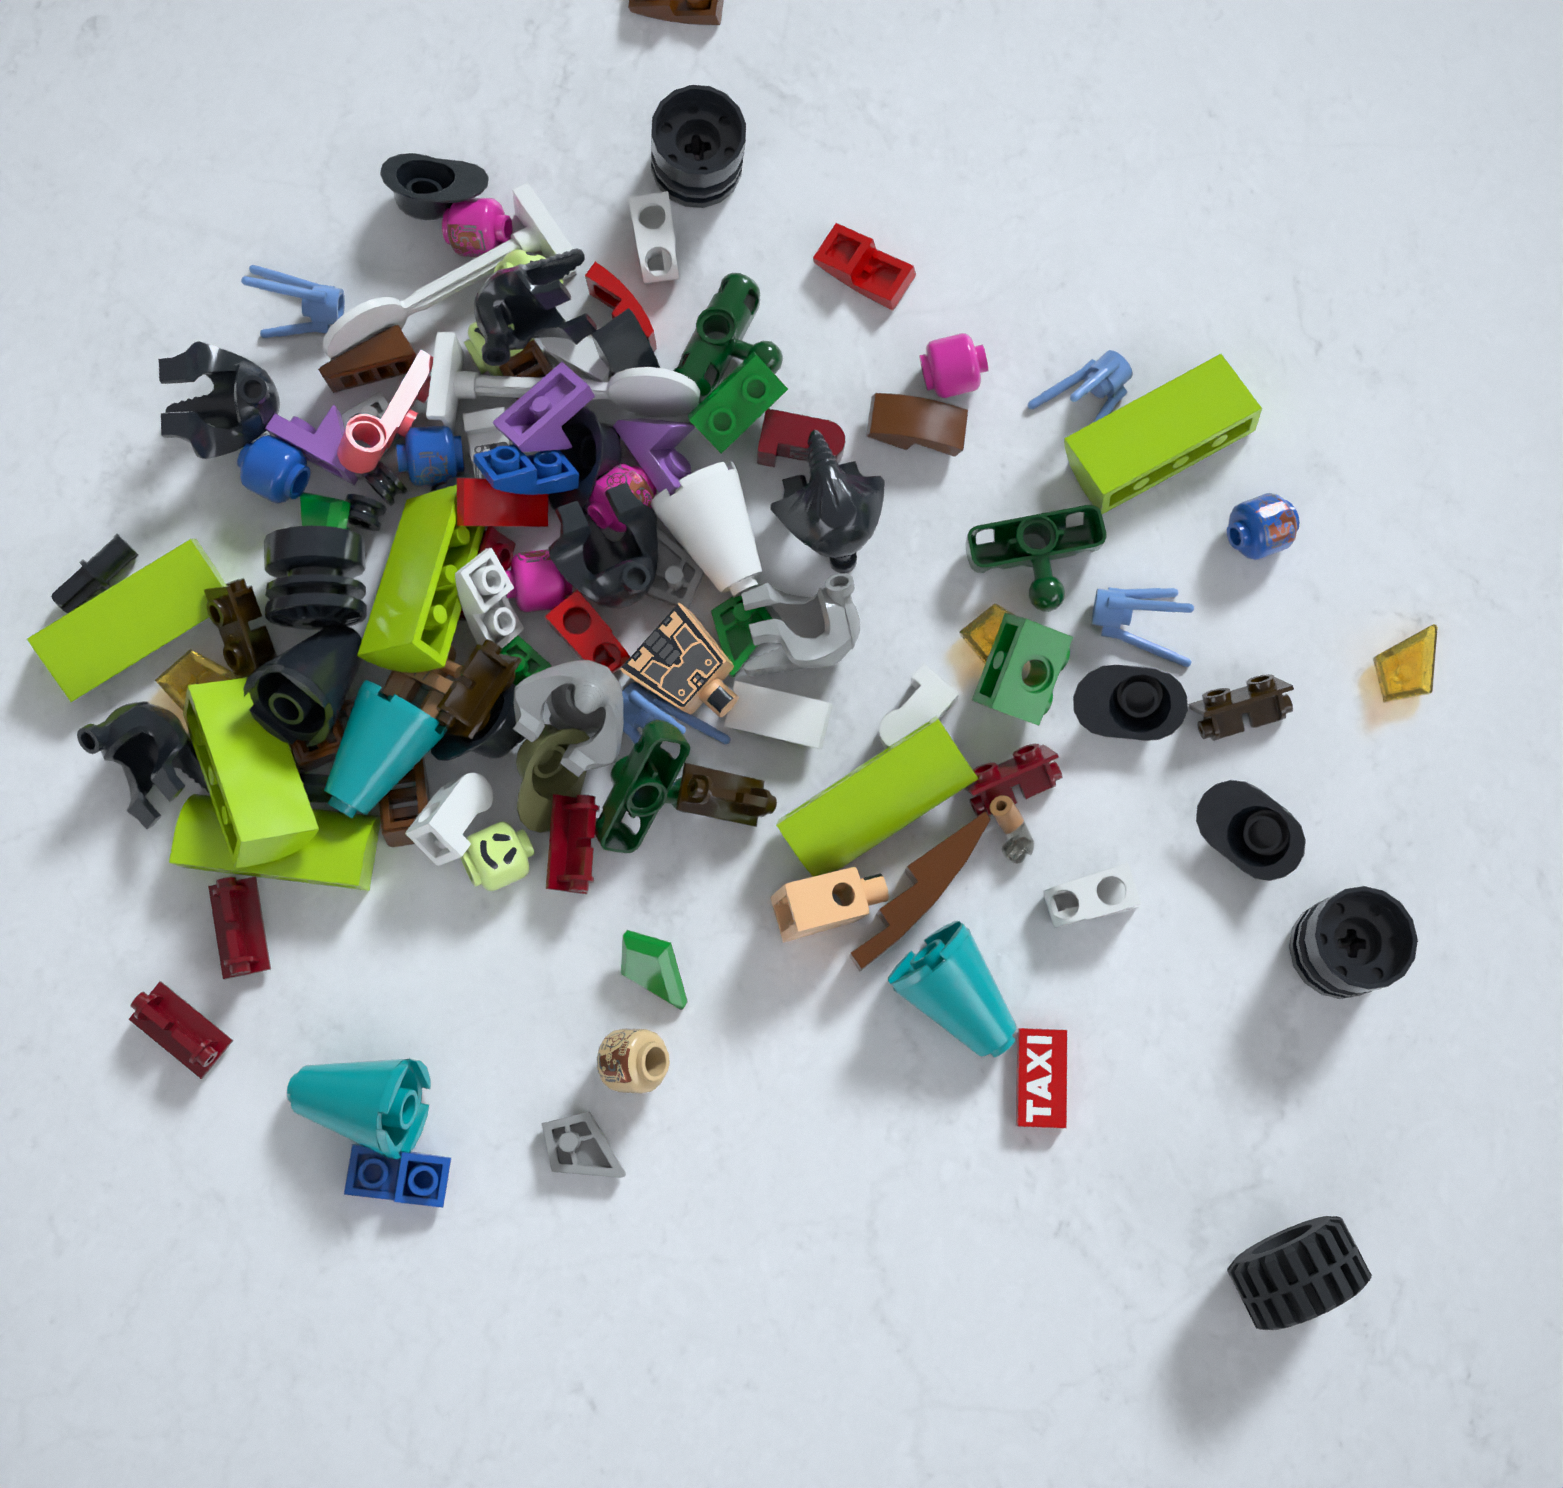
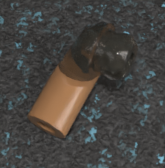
[990,795,1035,864]

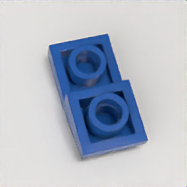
[473,444,579,495]
[344,1144,451,1208]

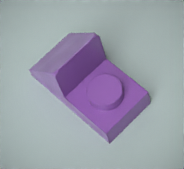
[492,362,595,452]
[265,405,358,486]
[613,418,695,496]

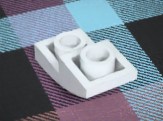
[455,548,524,648]
[724,681,833,749]

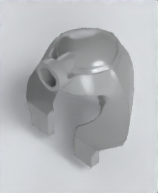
[741,573,860,676]
[513,660,624,777]

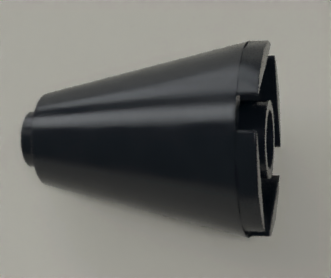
[243,624,363,747]

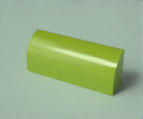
[1064,354,1262,514]
[357,485,485,673]
[27,539,226,702]
[183,677,319,869]
[776,716,978,877]
[169,794,381,891]

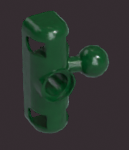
[673,273,783,403]
[966,505,1107,612]
[595,720,690,853]

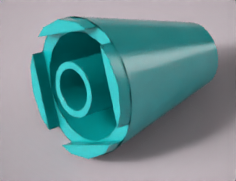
[324,680,447,819]
[888,921,1017,1057]
[287,1059,431,1159]

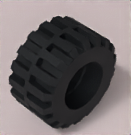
[1227,1216,1372,1330]

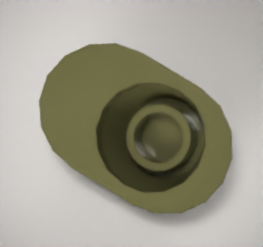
[516,724,590,833]

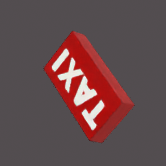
[1016,1028,1067,1128]

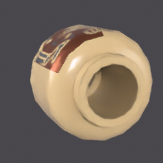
[597,1029,670,1094]

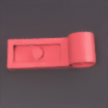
[337,350,434,474]

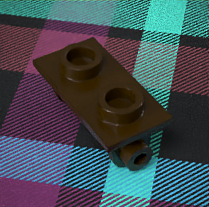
[204,578,277,678]
[435,639,522,739]
[1188,674,1294,741]
[676,763,777,827]

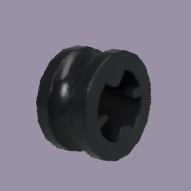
[362,461,408,506]
[345,494,387,531]

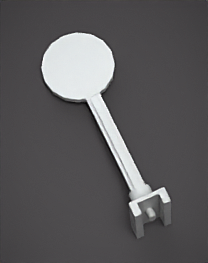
[323,182,577,360]
[426,332,700,435]

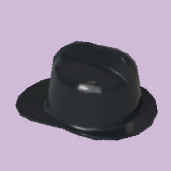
[380,153,489,220]
[548,407,621,511]
[1073,665,1188,741]
[431,683,526,761]
[1196,780,1306,881]

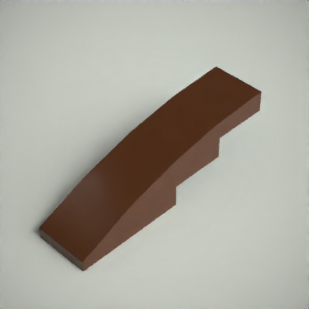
[849,812,991,972]

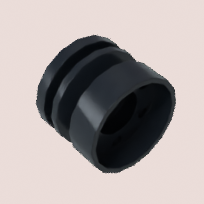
[651,85,746,208]
[264,525,367,630]
[1289,886,1418,999]

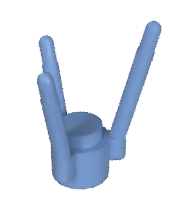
[241,265,345,338]
[1028,350,1133,422]
[1091,587,1194,667]
[622,682,731,744]

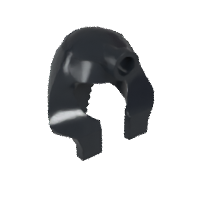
[474,248,597,366]
[158,341,280,459]
[770,430,885,573]
[548,482,658,608]
[77,701,209,829]

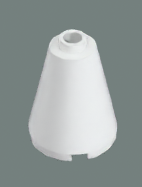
[651,462,762,597]

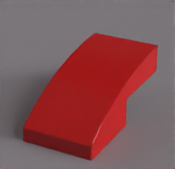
[813,223,916,310]
[585,261,657,352]
[457,478,548,527]

